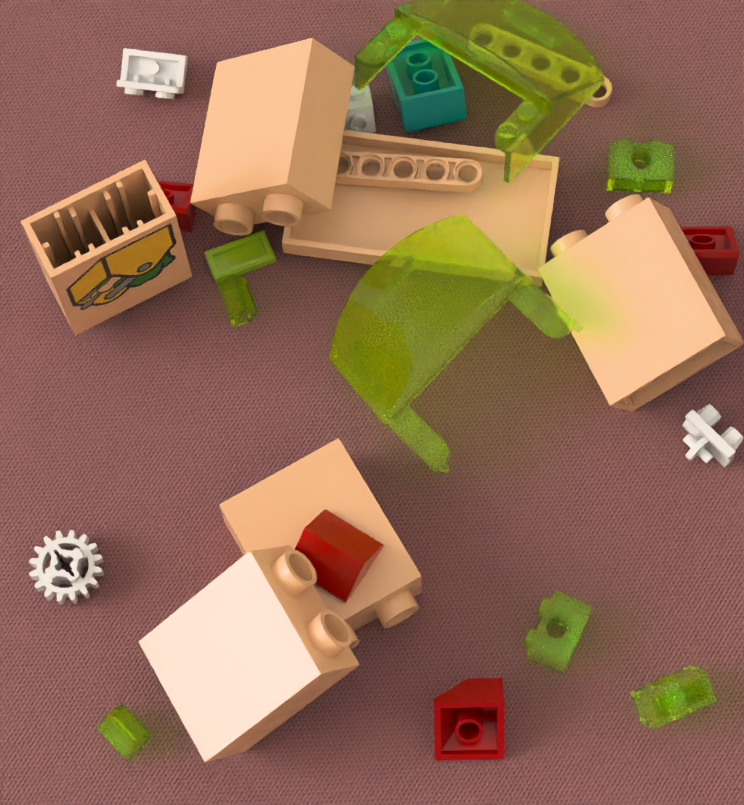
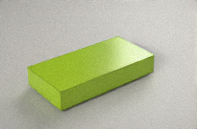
[204,230,276,284]

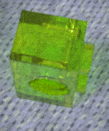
[606,139,674,193]
[523,590,593,675]
[630,665,717,729]

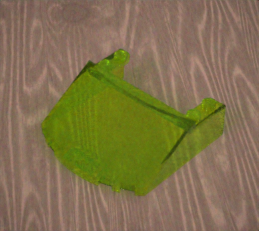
[354,0,605,183]
[329,214,584,474]

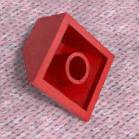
[434,678,504,761]

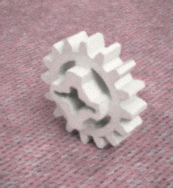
[29,530,104,605]

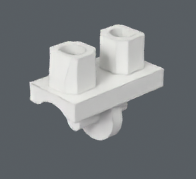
[682,404,743,468]

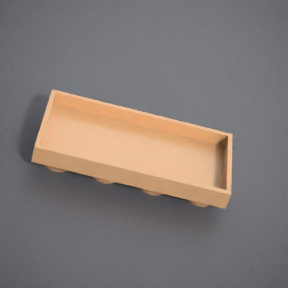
[282,130,560,287]

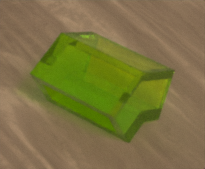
[218,275,258,328]
[96,704,151,761]

